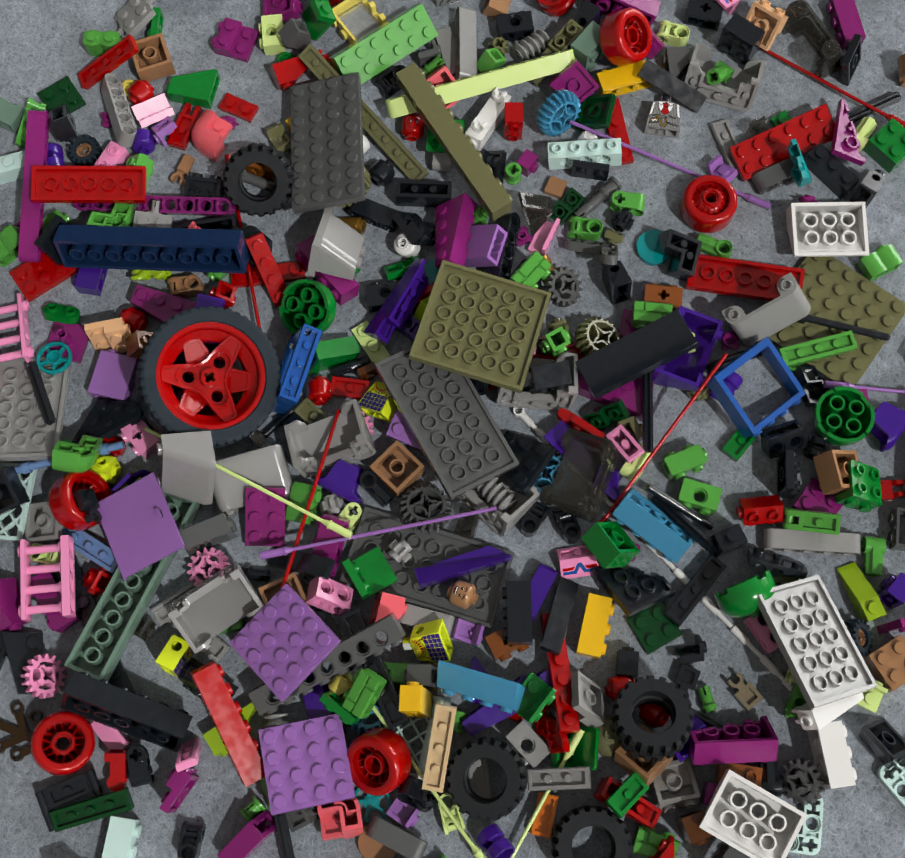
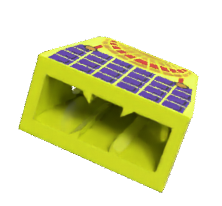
[358,382,397,423]
[403,619,454,662]
[155,635,193,678]

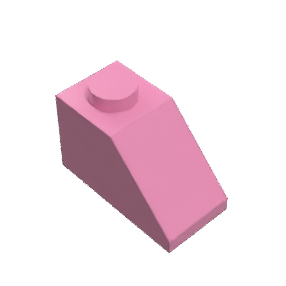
[606,424,645,463]

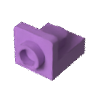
[151,116,177,147]
[707,154,738,183]

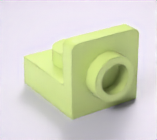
[856,680,888,713]

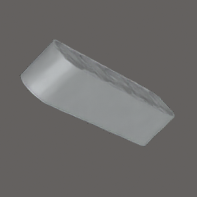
[455,6,477,80]
[101,73,137,148]
[763,528,861,556]

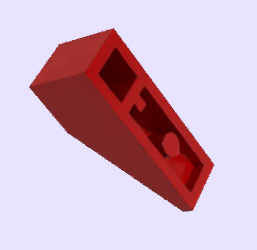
[270,49,322,90]
[592,776,662,830]

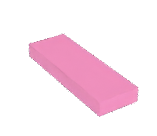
[175,737,202,772]

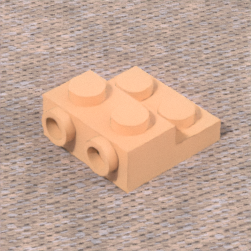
[746,0,789,51]
[84,317,131,353]

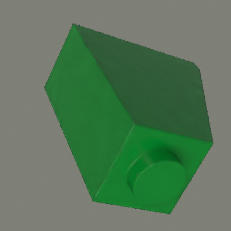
[166,69,220,109]
[307,336,360,376]

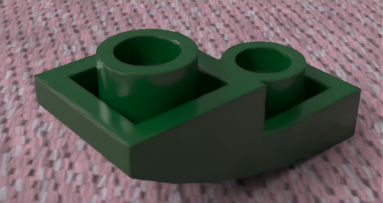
[547,187,586,226]
[584,398,630,430]

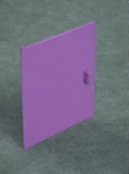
[97,472,185,581]

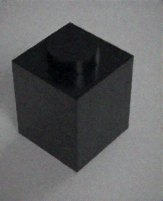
[615,647,639,678]

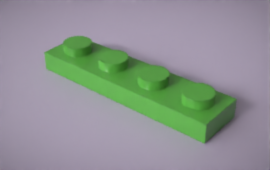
[778,330,858,367]

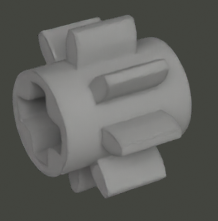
[319,494,345,516]
[388,539,412,564]

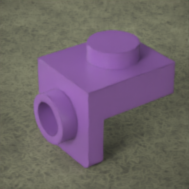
[450,618,485,645]
[385,797,420,829]

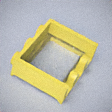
[332,0,386,45]

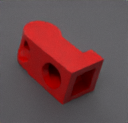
[104,749,128,791]

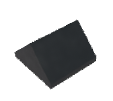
[859,717,905,770]

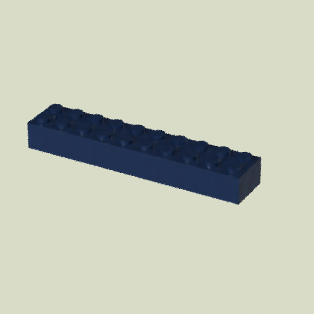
[53,225,250,274]

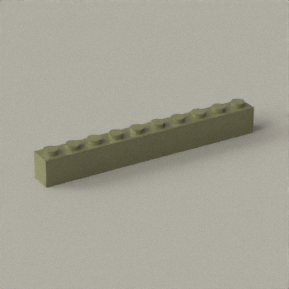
[396,63,513,221]

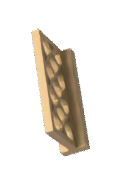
[422,697,457,793]

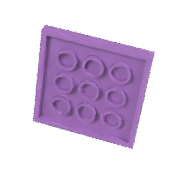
[229,584,341,702]
[258,714,356,816]

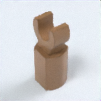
[170,154,195,187]

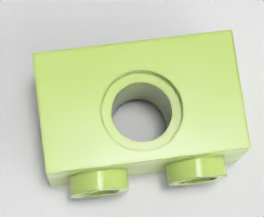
[258,14,286,55]

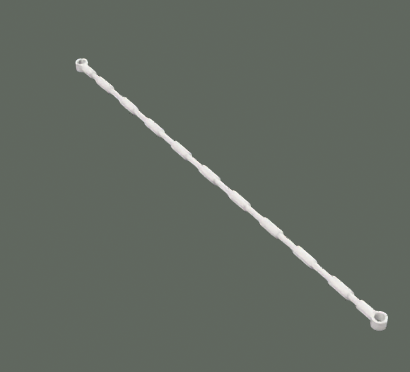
[513,407,794,692]

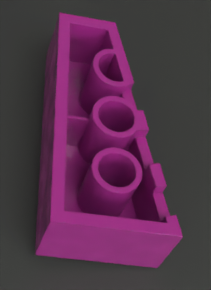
[583,0,661,27]
[435,193,478,269]
[130,285,196,324]
[578,373,654,422]
[689,716,779,765]

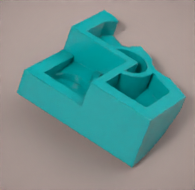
[787,139,812,188]

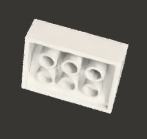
[786,202,869,257]
[699,769,807,858]

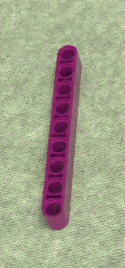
[18,110,49,262]
[73,195,236,216]

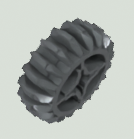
[399,484,452,534]

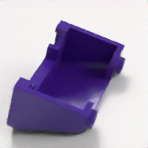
[653,306,724,392]

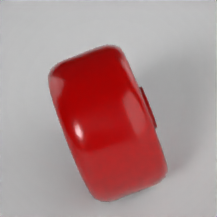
[599,8,652,66]
[680,175,738,233]
[48,470,112,531]
[30,711,95,776]
[347,727,412,796]

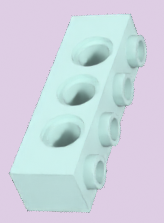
[548,138,622,170]

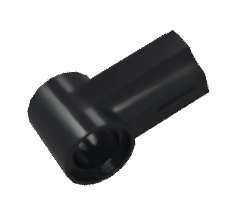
[359,471,395,508]
[758,758,782,797]

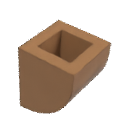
[482,0,511,18]

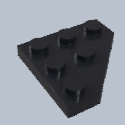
[71,398,144,444]
[504,430,557,496]
[592,566,676,617]

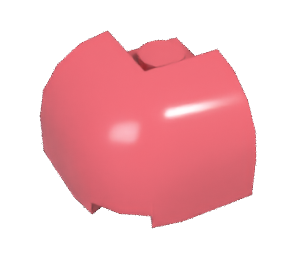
[191,110,233,162]
[317,798,364,841]

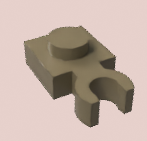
[727,673,763,711]

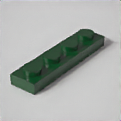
[49,787,134,832]

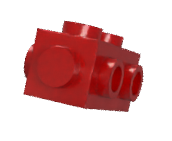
[736,495,784,526]

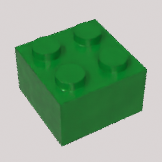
[863,118,905,174]
[581,521,640,569]

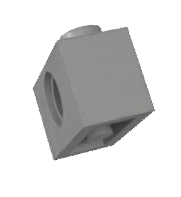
[505,720,550,769]

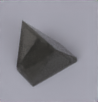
[518,192,555,237]

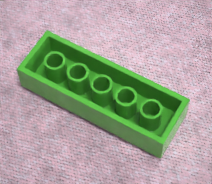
[328,3,439,84]

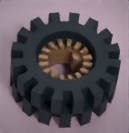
[67,134,103,166]
[844,619,873,656]

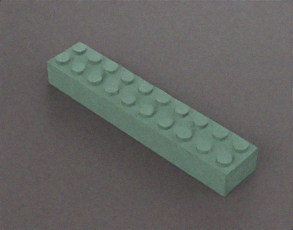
[64,493,201,681]

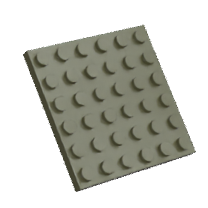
[768,256,905,385]
[409,260,552,393]

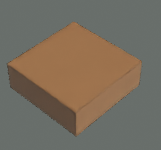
[544,176,567,200]

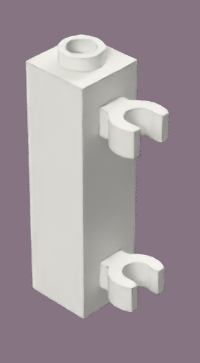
[465,87,512,151]
[791,693,864,730]

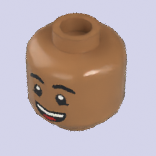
[447,580,478,609]

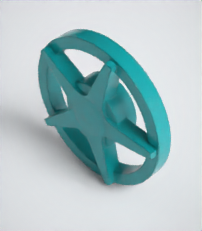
[36,342,73,375]
[355,788,391,822]

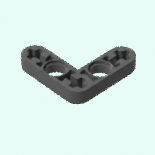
[563,238,618,265]

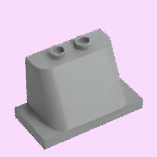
[307,207,366,281]

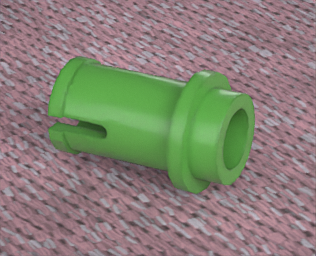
[423,54,446,76]
[697,685,718,713]

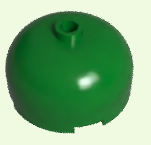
[279,279,336,333]
[812,386,875,446]
[713,570,776,618]

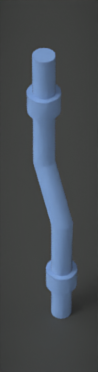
[14,441,125,474]

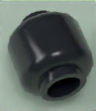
[368,159,395,187]

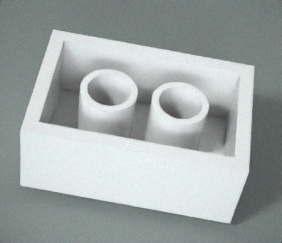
[807,721,857,789]

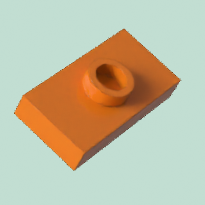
[530,792,559,839]

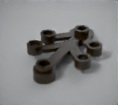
[0,702,43,762]

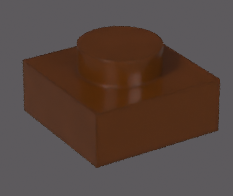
[357,362,378,381]

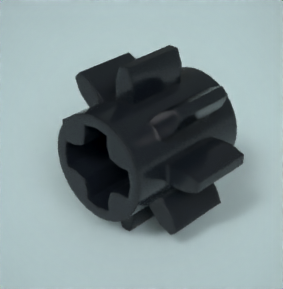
[611,209,634,232]

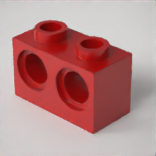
[504,102,523,142]

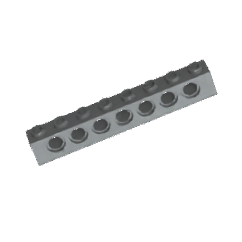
[248,612,406,715]

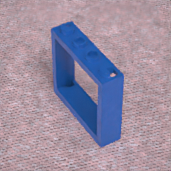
[273,323,322,415]
[707,337,806,438]

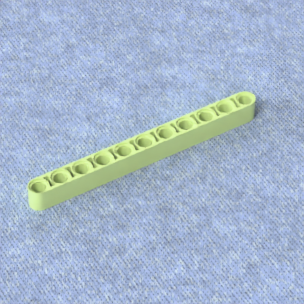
[385,49,575,119]

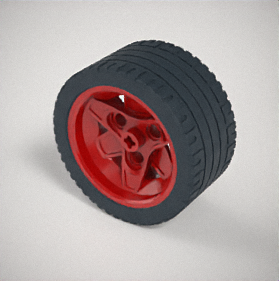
[135,306,281,450]

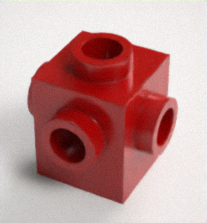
[208,280,237,309]
[82,567,112,597]

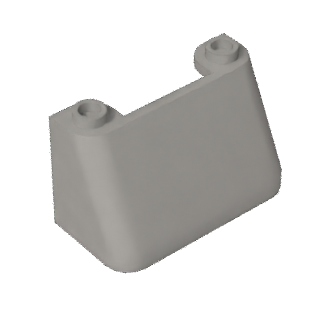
[684,43,765,112]
[721,272,811,346]
[497,351,578,411]
[284,399,376,478]
[157,431,216,505]
[213,445,293,518]
[458,473,540,537]
[167,562,264,654]

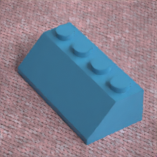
[612,488,694,563]
[437,660,525,714]

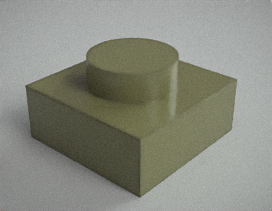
[604,228,626,245]

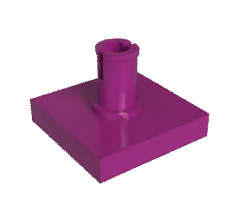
[549,59,599,103]
[44,322,89,364]

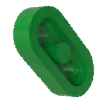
[43,303,81,324]

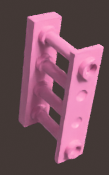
[0,293,34,363]
[17,535,76,622]

